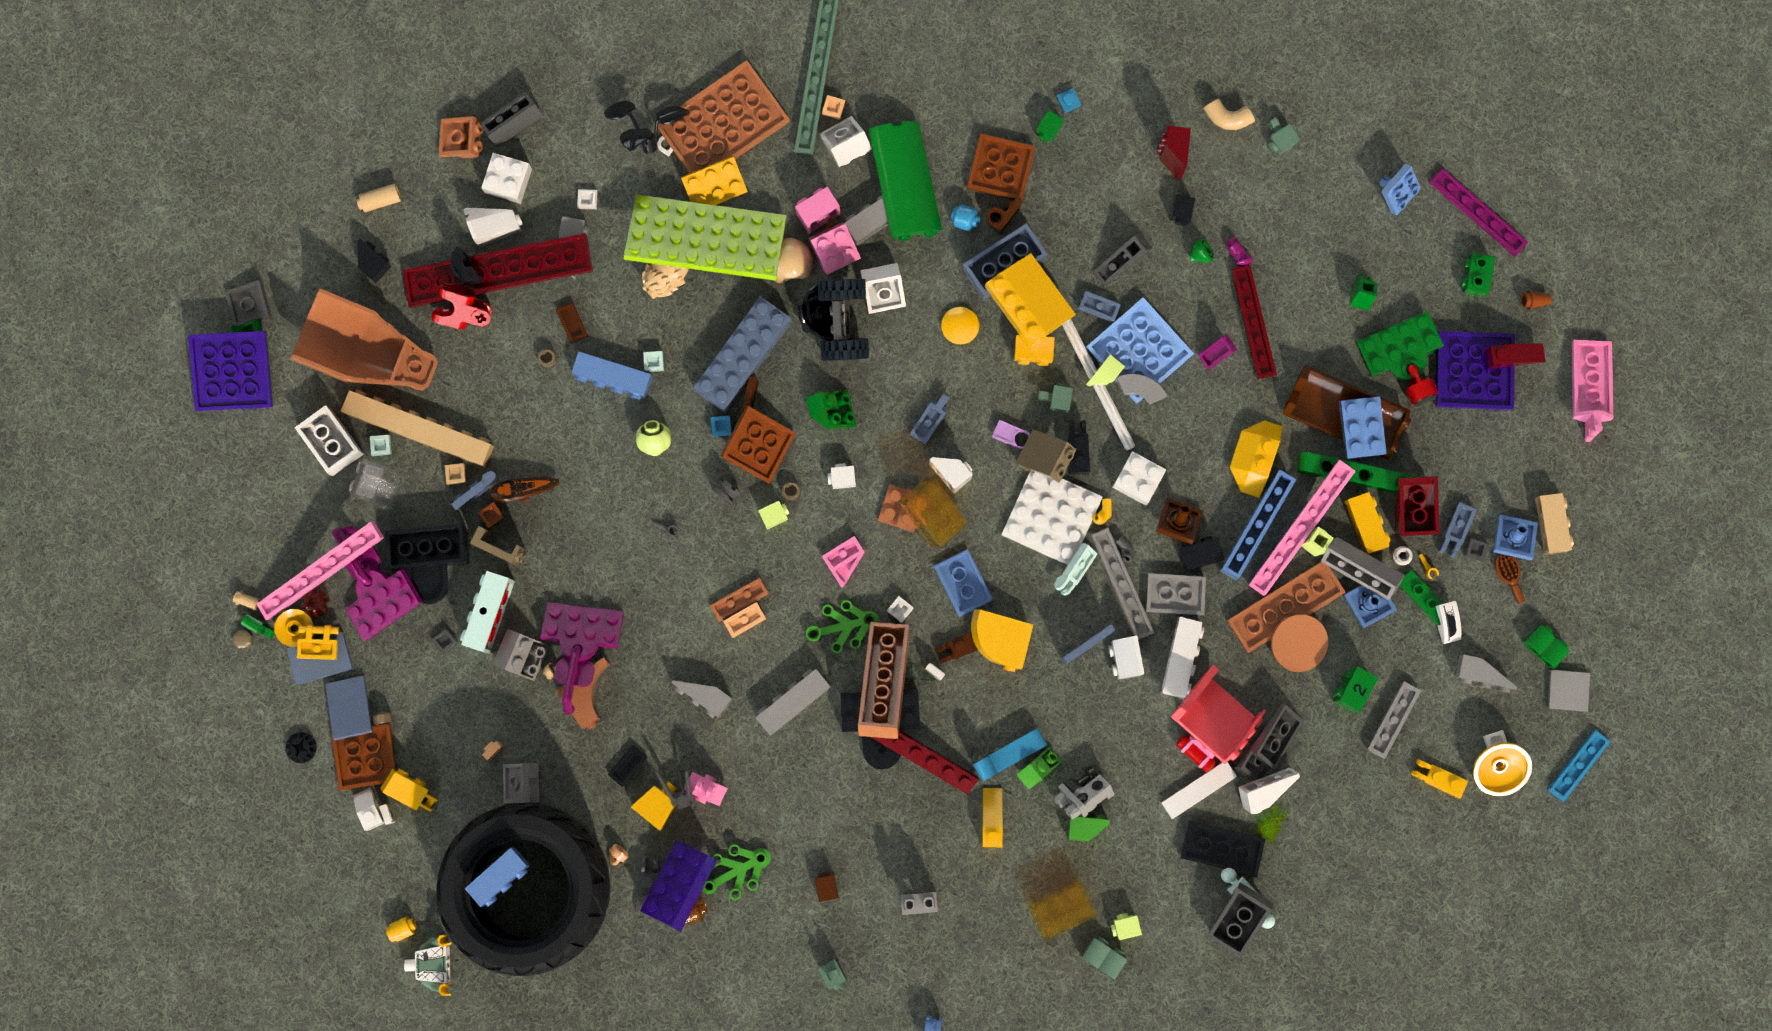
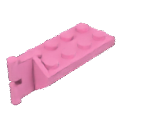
[1572,340,1613,442]

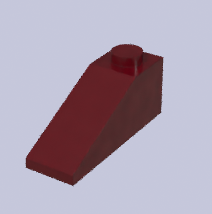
[1485,343,1546,369]

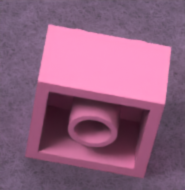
[795,187,840,234]
[808,222,861,275]

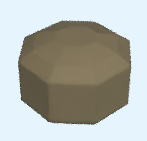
[538,349,556,367]
[782,482,801,501]
[233,630,253,648]
[373,712,393,725]

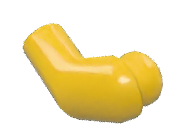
[1093,499,1112,525]

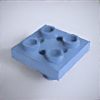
[1380,163,1421,216]
[1493,514,1538,560]
[1343,585,1397,629]

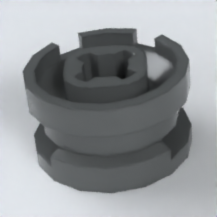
[711,477,741,506]

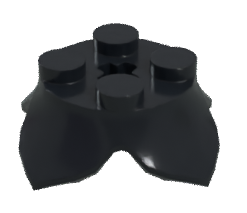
[798,284,837,340]

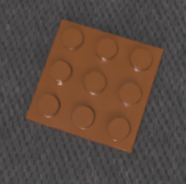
[967,133,1035,200]
[720,406,796,484]
[331,723,397,791]

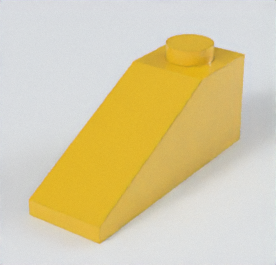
[982,788,1003,847]

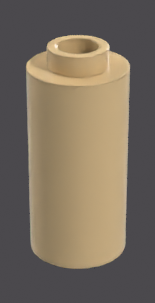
[356,183,401,212]

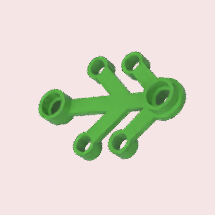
[806,600,879,654]
[702,844,771,900]

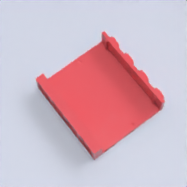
[1171,665,1266,764]

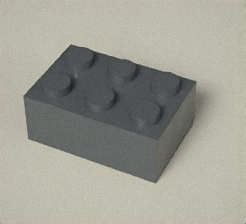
[1207,882,1274,957]

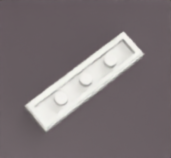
[1161,762,1237,819]

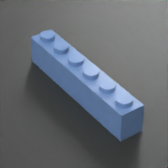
[1219,470,1296,581]

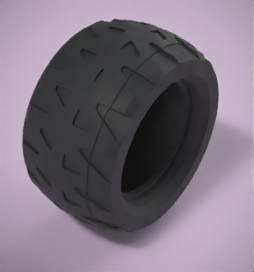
[436,803,611,976]

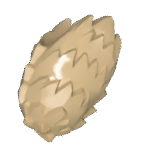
[642,263,689,299]

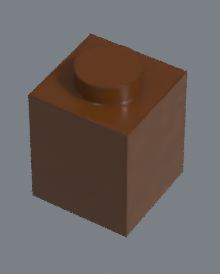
[815,871,839,902]

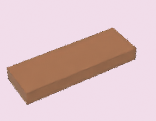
[710,577,769,622]

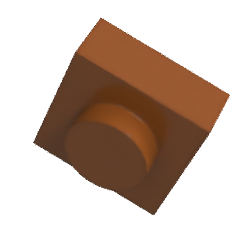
[478,502,505,529]

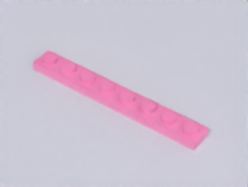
[1248,460,1355,597]
[257,521,384,620]

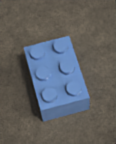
[1339,396,1386,459]

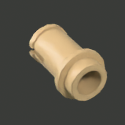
[233,591,260,610]

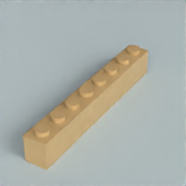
[341,389,494,468]

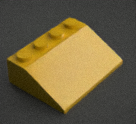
[985,253,1076,348]

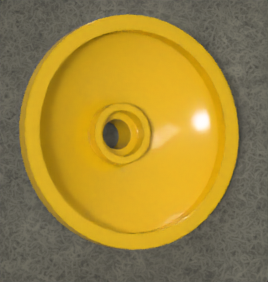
[1473,742,1532,796]

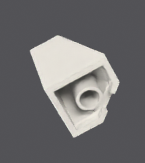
[463,208,523,247]

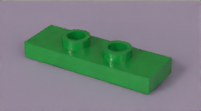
[1399,569,1444,625]

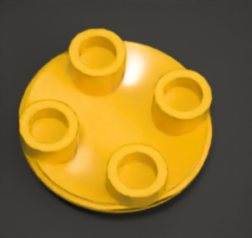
[941,307,979,344]

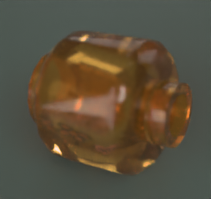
[685,898,708,925]

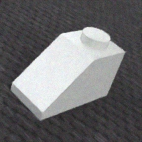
[353,787,385,831]

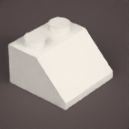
[819,116,872,167]
[860,263,906,314]
[929,457,972,493]
[1108,636,1144,680]

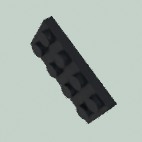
[1180,820,1266,877]

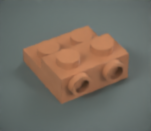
[439,116,484,158]
[878,484,928,533]

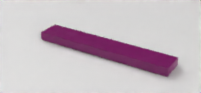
[1429,168,1528,257]

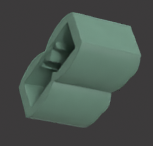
[1080,936,1127,980]

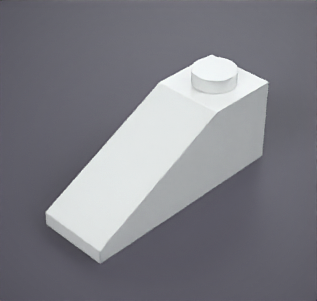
[1239,767,1300,814]

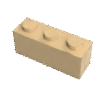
[1535,493,1574,555]

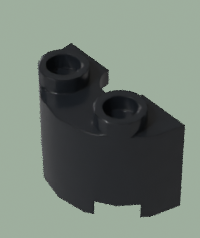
[450,246,485,285]

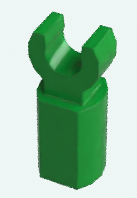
[241,614,275,639]

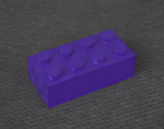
[640,840,716,932]

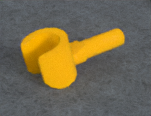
[1418,553,1439,579]

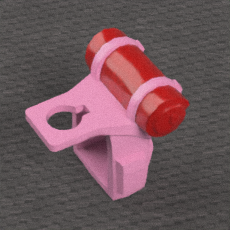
[1176,734,1216,772]

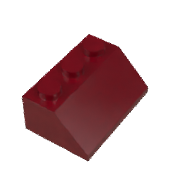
[1157,126,1191,180]

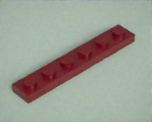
[1231,265,1277,380]
[871,730,979,795]

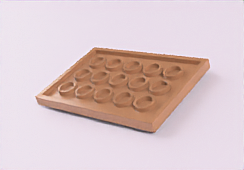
[654,60,790,174]

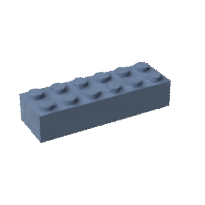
[693,296,792,413]

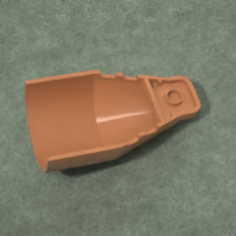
[290,288,438,390]

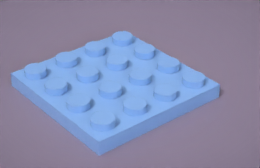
[1086,298,1194,404]

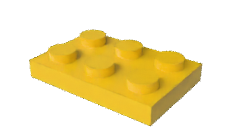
[681,156,748,205]

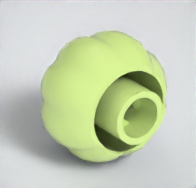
[636,420,671,456]

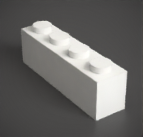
[1161,617,1204,698]

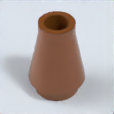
[1521,290,1552,310]

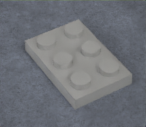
[1146,573,1206,616]

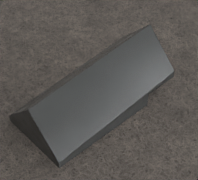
[1233,703,1303,781]

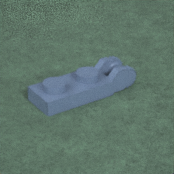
[451,471,498,512]
[1439,502,1477,558]

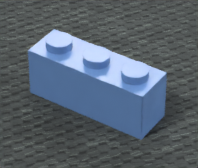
[465,847,530,907]

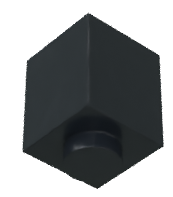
[1171,194,1195,226]

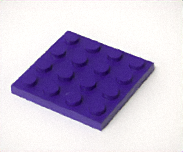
[188,331,273,411]
[1436,331,1515,411]

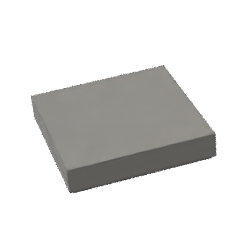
[1548,670,1590,712]

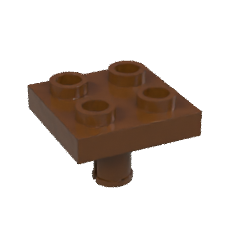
[1155,498,1203,545]

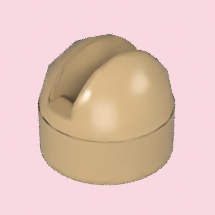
[543,662,556,679]

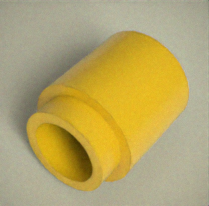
[386,916,417,942]

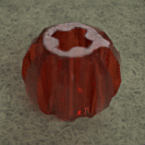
[300,588,330,617]

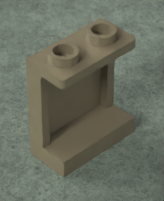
[1016,430,1076,483]
[470,526,527,567]

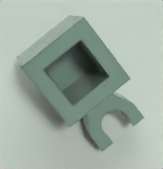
[1268,118,1300,156]
[1038,383,1073,413]
[818,958,847,991]

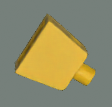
[631,781,678,830]

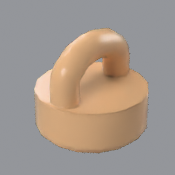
[609,844,628,865]

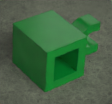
[1350,273,1378,311]

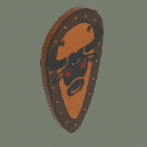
[490,477,559,503]

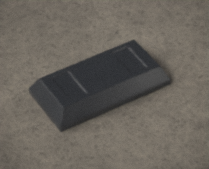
[608,745,648,787]

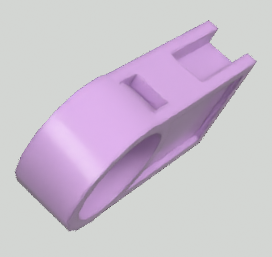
[992,420,1030,450]

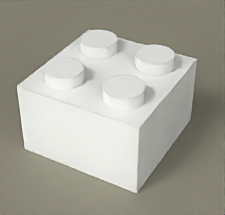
[481,153,532,204]
[1112,451,1166,505]

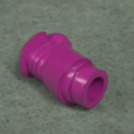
[1226,238,1253,267]

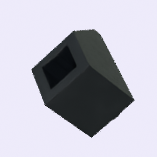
[357,239,391,283]

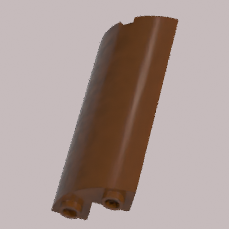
[1283,365,1411,460]

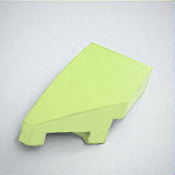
[1086,355,1125,386]

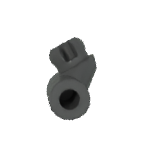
[1114,535,1134,564]

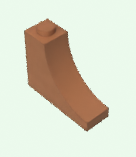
[556,657,610,730]

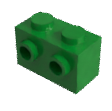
[1461,253,1495,297]

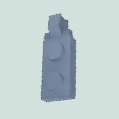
[910,394,949,445]

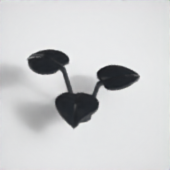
[604,101,691,153]

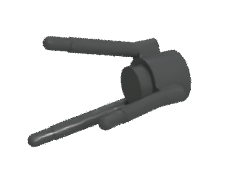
[655,769,693,810]

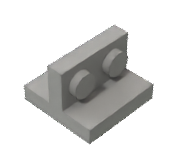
[503,763,539,803]

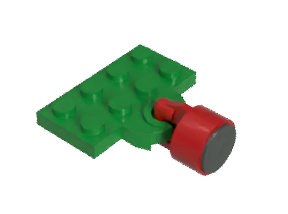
[1356,311,1444,406]

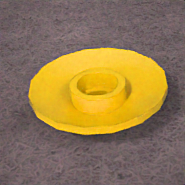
[274,609,313,647]

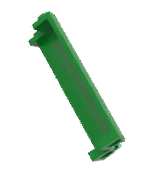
[869,121,942,241]

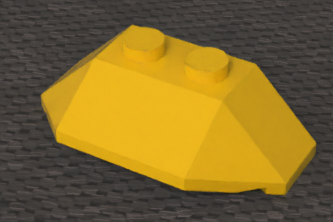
[1229,420,1283,498]

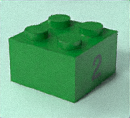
[1332,666,1378,713]

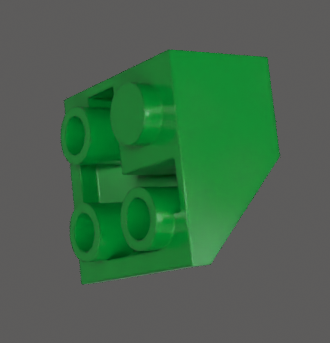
[806,390,857,430]

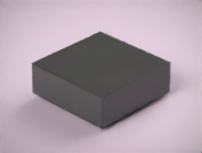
[1464,538,1489,562]
[431,627,459,655]

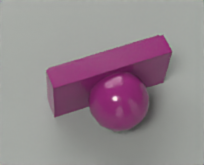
[1198,334,1237,370]

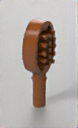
[1494,554,1525,604]

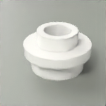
[1393,546,1413,565]

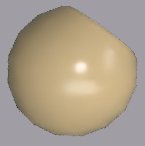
[774,238,814,283]

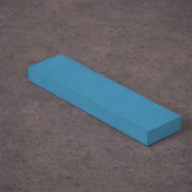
[1547,729,1611,802]

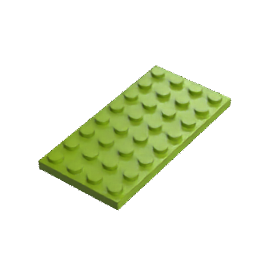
[624,194,787,281]

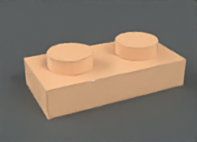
[723,602,766,638]

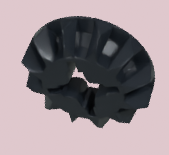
[285,732,317,763]

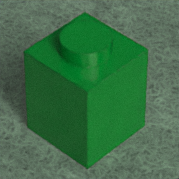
[1036,110,1065,143]

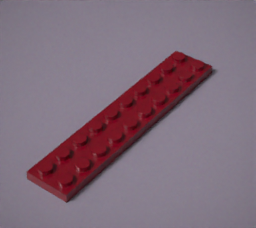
[403,233,593,308]

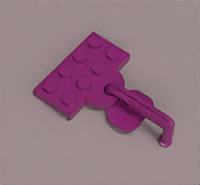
[332,526,423,642]
[540,602,624,715]

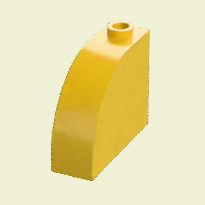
[971,610,1033,672]

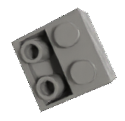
[492,629,549,681]

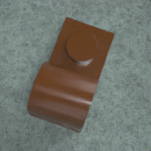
[986,197,1023,235]

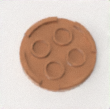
[1270,614,1328,672]

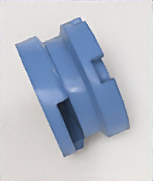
[924,1015,942,1031]

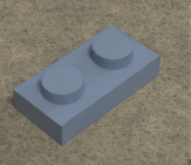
[1078,291,1121,323]

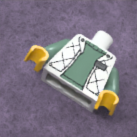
[404,934,453,996]

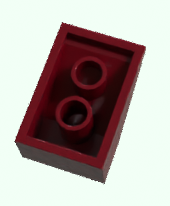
[1395,476,1440,536]

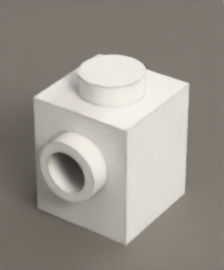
[828,463,856,489]

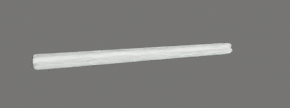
[1062,319,1135,451]

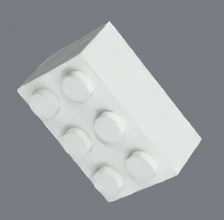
[295,405,364,476]

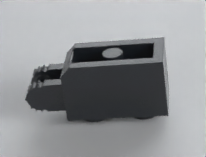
[1068,420,1090,475]

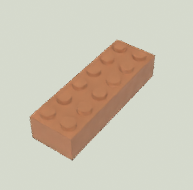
[858,622,910,739]

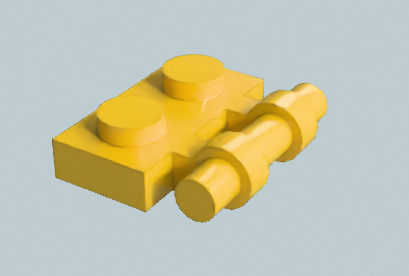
[297,624,339,660]

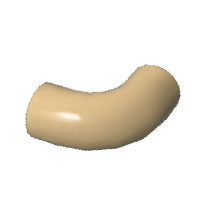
[1203,99,1255,130]

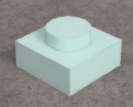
[643,351,664,372]
[370,435,392,456]

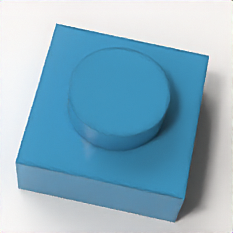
[1056,88,1081,113]
[711,416,732,437]

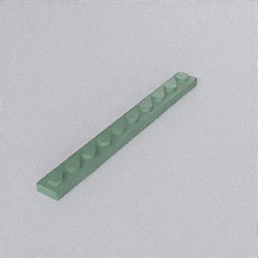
[794,0,839,155]

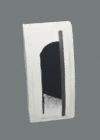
[1435,601,1462,644]

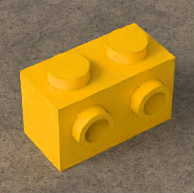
[1014,335,1055,366]

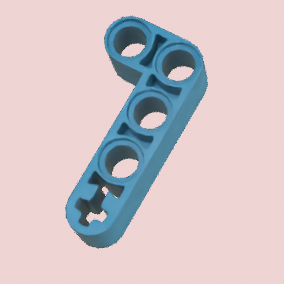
[973,728,1048,782]

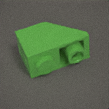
[1016,747,1062,789]
[1068,814,1110,842]

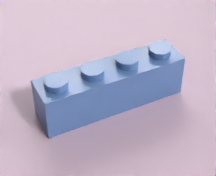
[571,351,653,400]

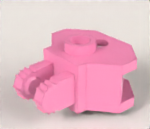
[684,772,728,806]

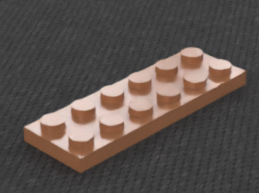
[1227,562,1346,653]

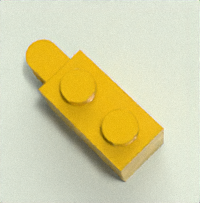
[380,768,438,812]

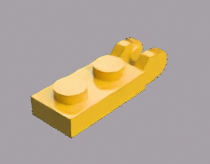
[1411,759,1468,799]

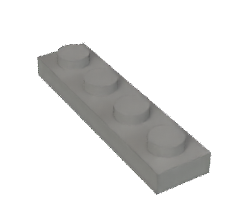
[1367,681,1421,759]

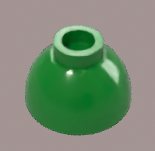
[1189,238,1214,263]

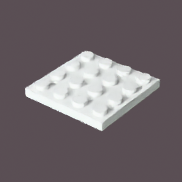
[1002,470,1102,565]

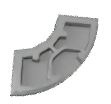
[1116,374,1167,405]

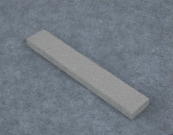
[1090,527,1154,640]

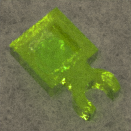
[1254,807,1287,843]

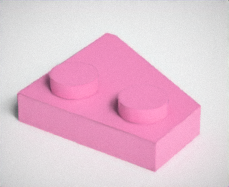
[822,536,865,588]

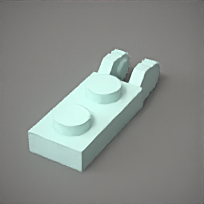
[1054,543,1097,596]

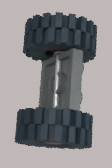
[817,279,869,361]

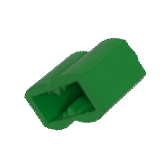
[1522,625,1570,669]

